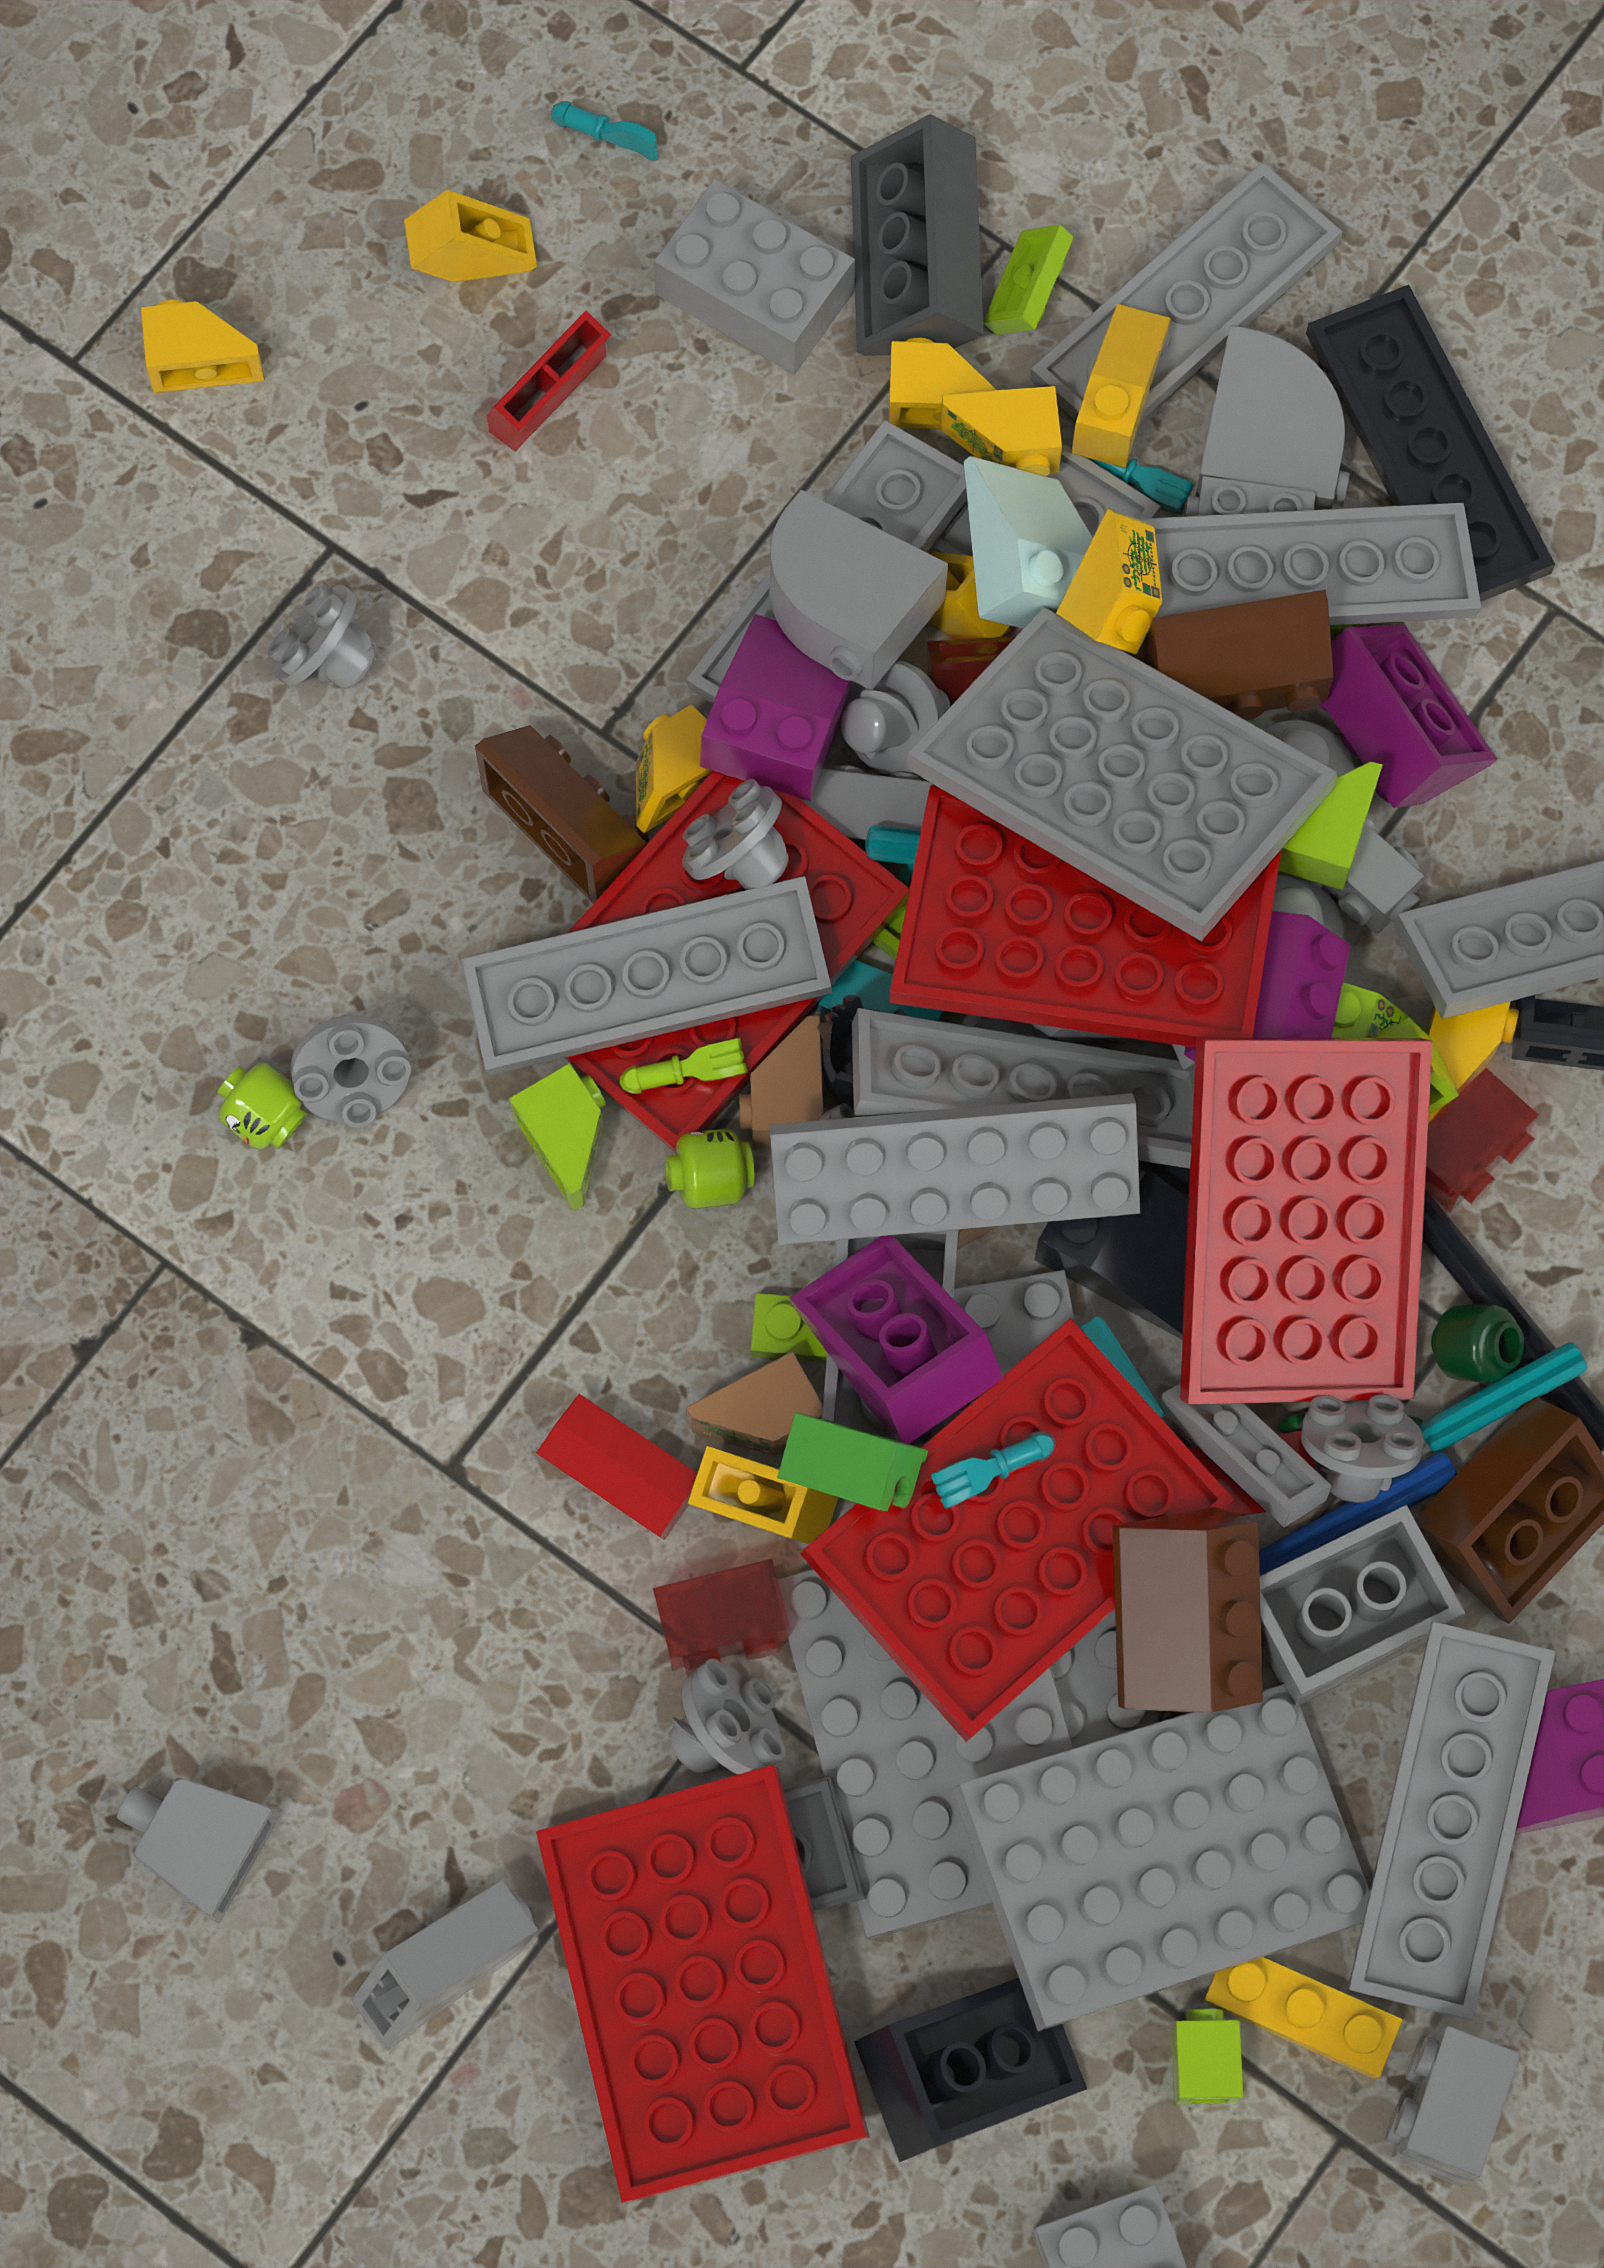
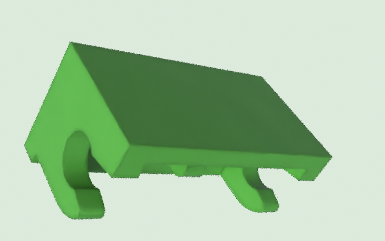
[777,1412,928,1511]

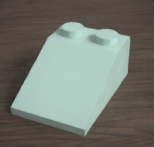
[964,456,1093,629]

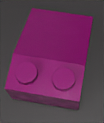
[700,614,853,801]
[789,1235,1003,1444]
[1515,1679,1604,1835]

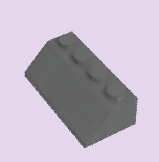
[851,114,984,356]

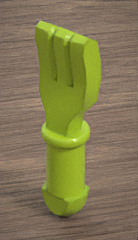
[620,1038,748,1094]

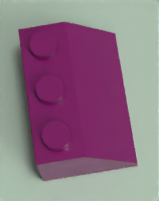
[1318,624,1498,808]
[1184,911,1351,1062]

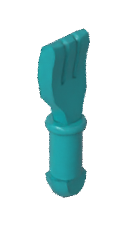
[551,101,658,161]
[1088,458,1194,514]
[930,1432,1056,1509]

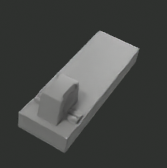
[1159,1383,1332,1527]

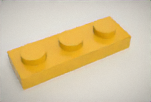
[1203,1957,1403,2080]

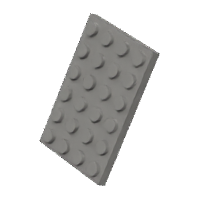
[906,607,1337,941]
[773,1569,1074,1940]
[952,1684,1370,2031]

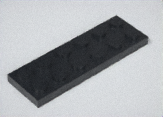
[1306,285,1555,602]

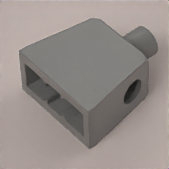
[117,1778,278,1923]

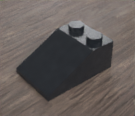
[1034,1163,1189,1340]
[854,1978,1087,2162]

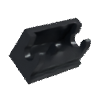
[1511,995,1604,1071]

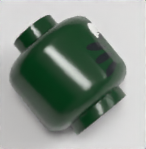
[1431,1303,1524,1383]

